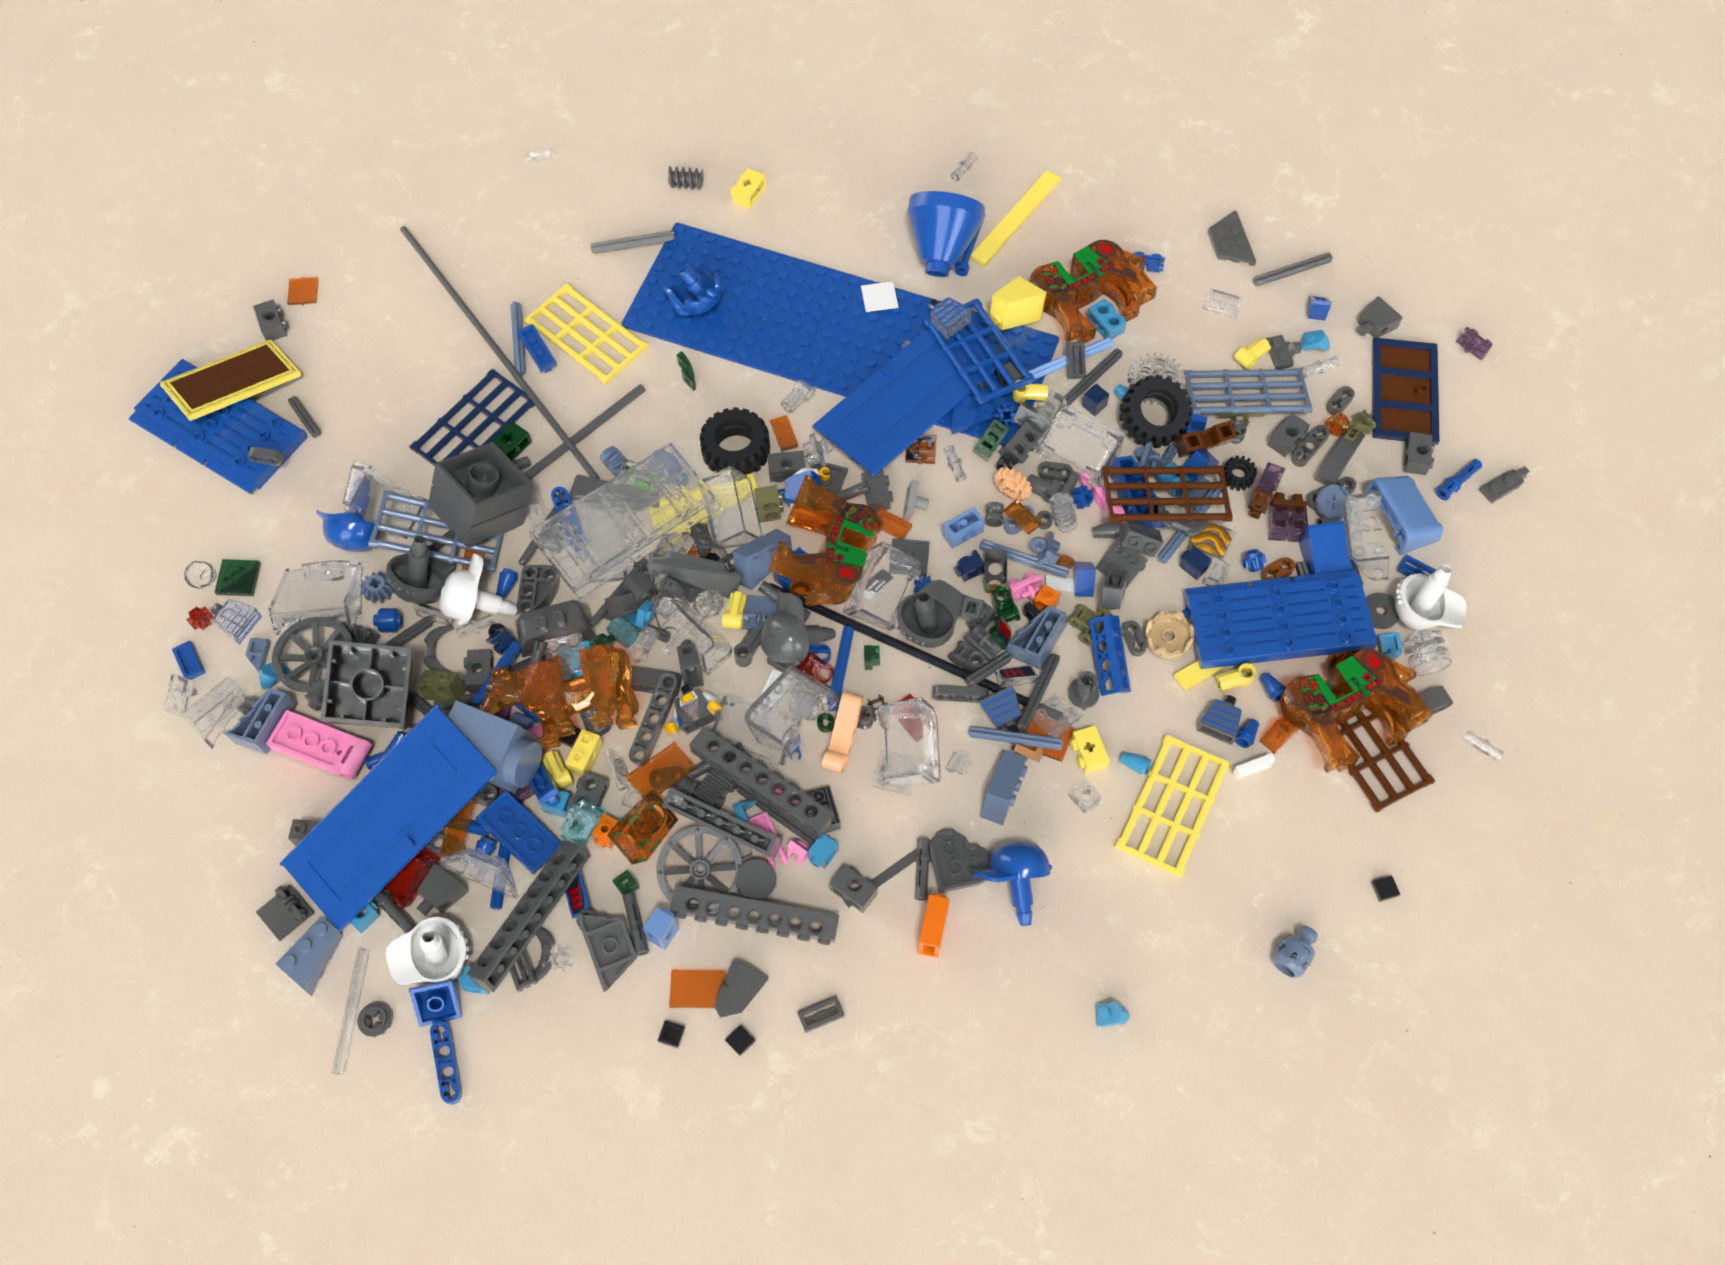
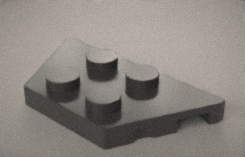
[1208,210,1256,266]
[576,914,637,992]

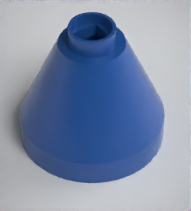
[907,191,985,277]

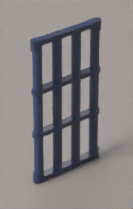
[409,369,535,466]

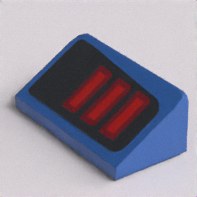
[565,871,592,919]

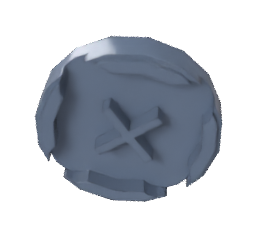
[1315,484,1352,519]

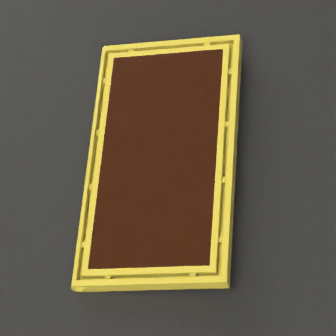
[160,339,301,421]

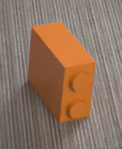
[918,893,950,958]

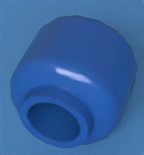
[373,608,403,633]

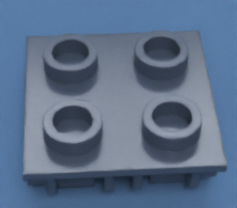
[742,595,777,631]

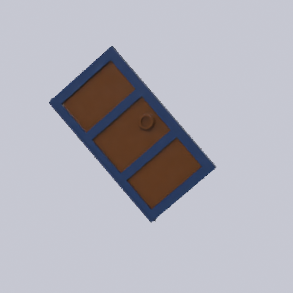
[1373,338,1440,445]

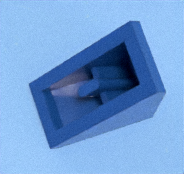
[1308,295,1332,321]
[1183,450,1219,482]
[1073,561,1096,597]

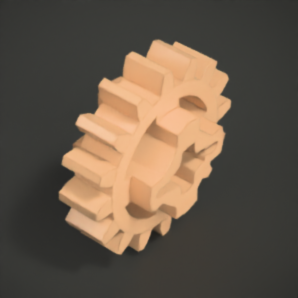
[993,467,1032,501]

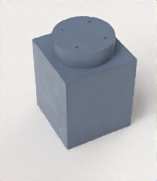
[448,701,542,794]

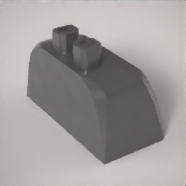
[515,600,597,658]

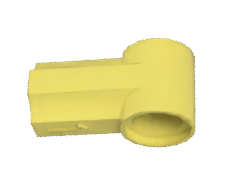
[1234,338,1271,370]
[1012,379,1048,403]
[722,591,747,630]
[1215,663,1256,692]
[542,751,574,790]

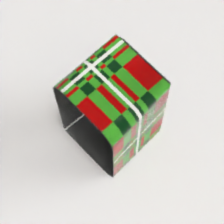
[985,550,1007,593]

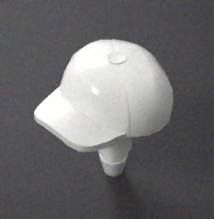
[439,554,518,626]
[1395,565,1467,631]
[386,917,470,985]

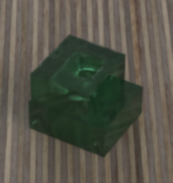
[589,633,617,656]
[864,645,880,670]
[612,870,640,896]

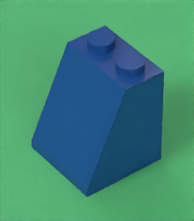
[1299,520,1352,574]

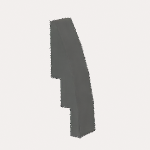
[1317,427,1365,484]

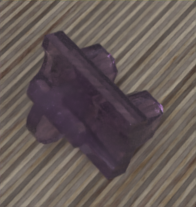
[1456,327,1493,360]

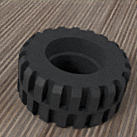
[1119,375,1193,448]
[699,407,770,479]

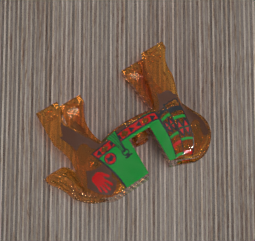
[1029,240,1157,344]
[769,475,884,606]
[1280,649,1433,773]

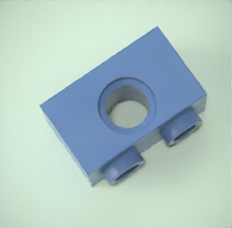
[942,507,985,549]
[643,908,679,950]

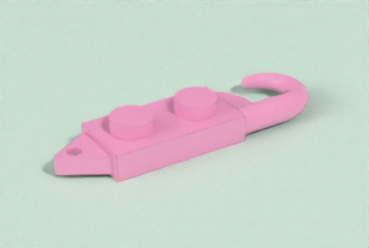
[1080,472,1125,526]

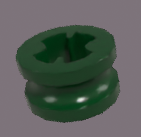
[817,713,835,733]

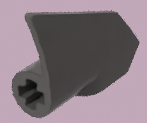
[714,961,769,1018]

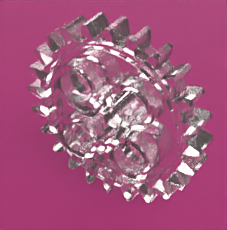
[1127,353,1186,405]

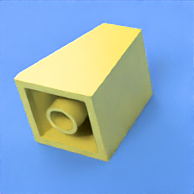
[989,276,1047,330]

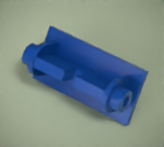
[1129,252,1165,273]

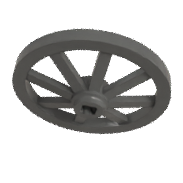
[272,617,354,692]
[656,826,743,912]

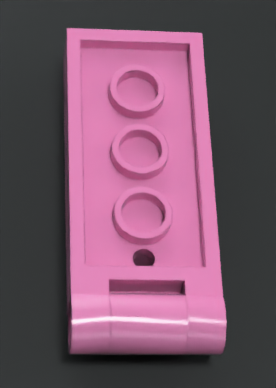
[266,710,373,780]

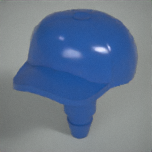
[316,477,382,552]
[972,841,1052,926]

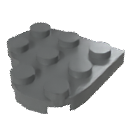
[929,829,992,893]

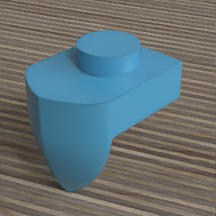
[1301,330,1330,351]
[626,600,654,629]
[1378,632,1403,661]
[259,663,291,689]
[732,800,757,823]
[1096,1002,1130,1027]

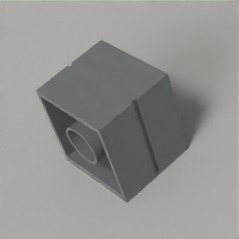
[428,442,533,547]

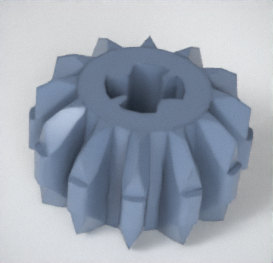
[600,446,630,478]
[360,571,394,604]

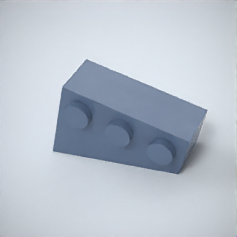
[732,529,793,590]
[1005,606,1067,670]
[224,688,296,754]
[980,750,1028,825]
[276,916,343,996]

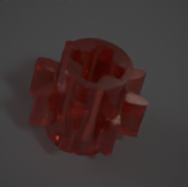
[186,606,213,630]

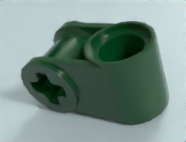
[992,587,1020,624]

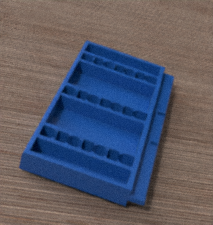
[129,359,307,494]
[1185,569,1378,669]

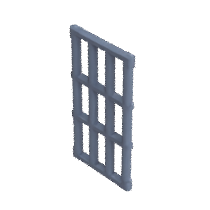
[1183,368,1313,415]
[368,490,503,573]

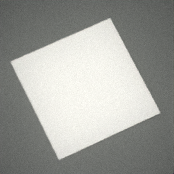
[861,281,899,312]

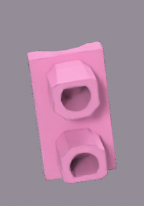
[1008,571,1043,602]

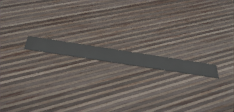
[843,848,917,908]

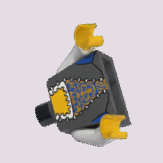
[664,684,722,736]

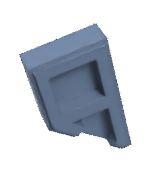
[246,638,271,673]

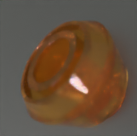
[1325,413,1349,437]

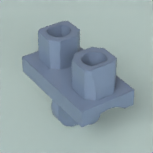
[1135,442,1163,478]
[1030,531,1060,565]

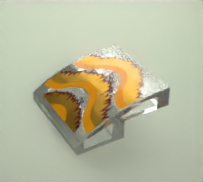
[1187,520,1236,563]

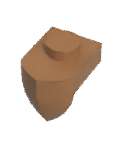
[1014,744,1044,762]

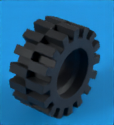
[1224,455,1257,491]

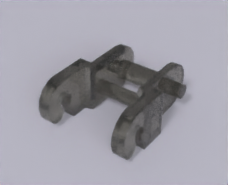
[867,694,893,723]

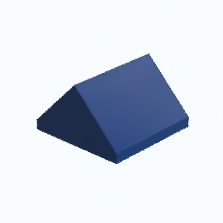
[409,979,462,1027]

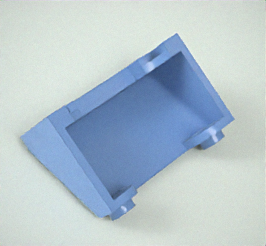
[1363,476,1443,555]

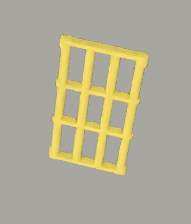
[524,283,649,385]
[1115,735,1231,878]

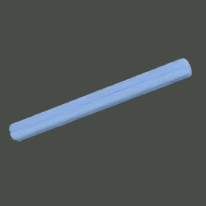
[1028,337,1113,379]

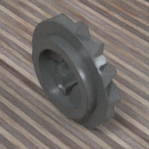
[357,1003,393,1038]

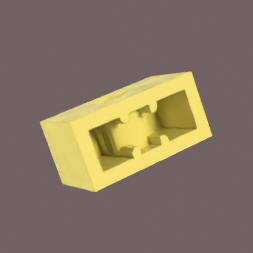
[731,168,766,209]
[1070,726,1110,774]
[565,729,603,777]

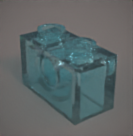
[560,798,604,848]

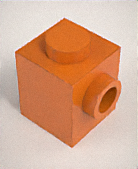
[591,814,624,850]

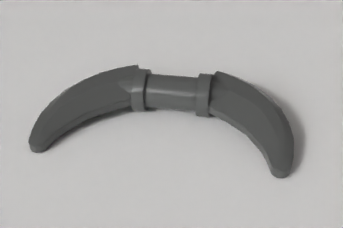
[1157,505,1209,536]
[423,626,454,672]
[520,927,555,983]

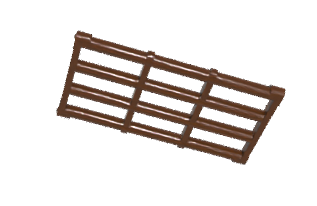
[1101,465,1233,523]
[1307,681,1435,813]

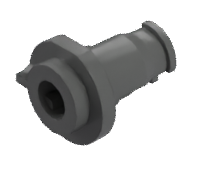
[1068,671,1099,710]

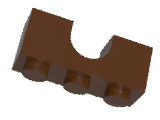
[1175,420,1237,458]

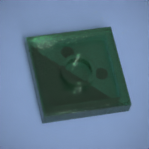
[215,559,261,596]

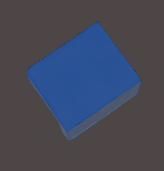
[1185,414,1207,434]

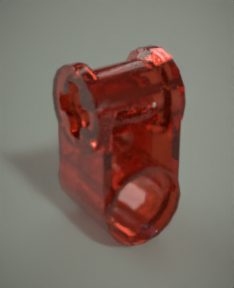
[796,651,835,683]

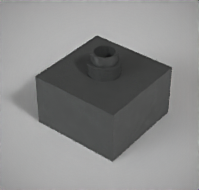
[320,640,414,729]

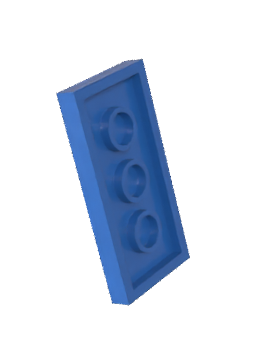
[476,791,561,875]

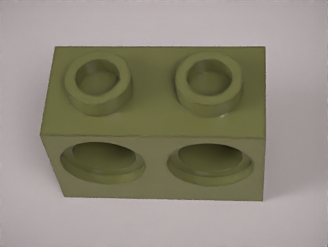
[754,485,784,523]
[416,669,466,703]

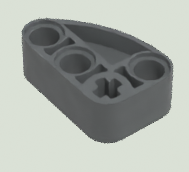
[516,565,560,615]

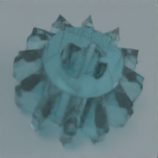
[606,617,640,648]

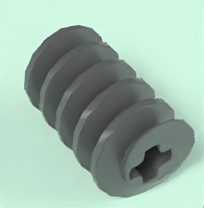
[668,166,704,190]

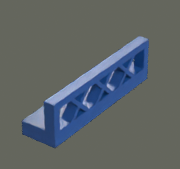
[1089,615,1131,696]

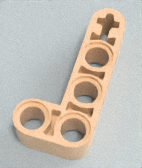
[822,692,863,773]

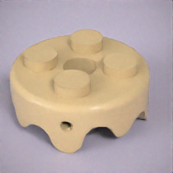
[1145,611,1194,659]

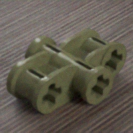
[1067,604,1124,647]

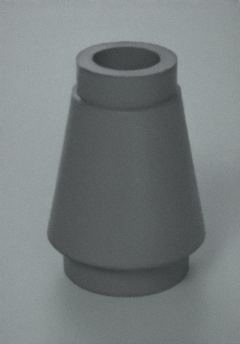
[1093,522,1120,539]

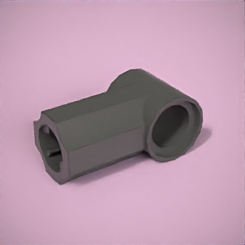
[1027,474,1064,504]
[734,628,760,667]

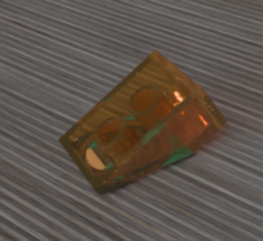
[607,790,678,865]

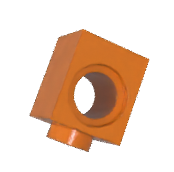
[1033,584,1061,612]

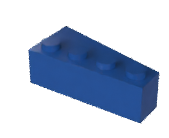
[1111,455,1170,528]

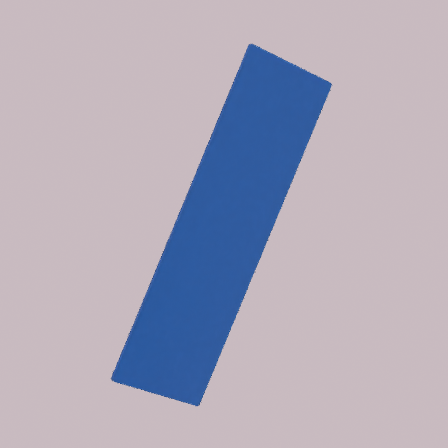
[621,223,1059,449]

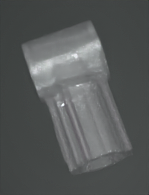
[781,379,816,413]
[627,625,660,664]

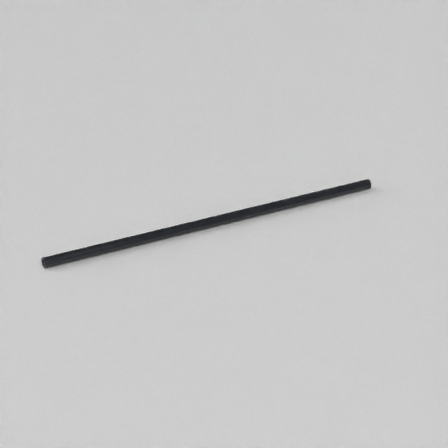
[770,583,1065,723]

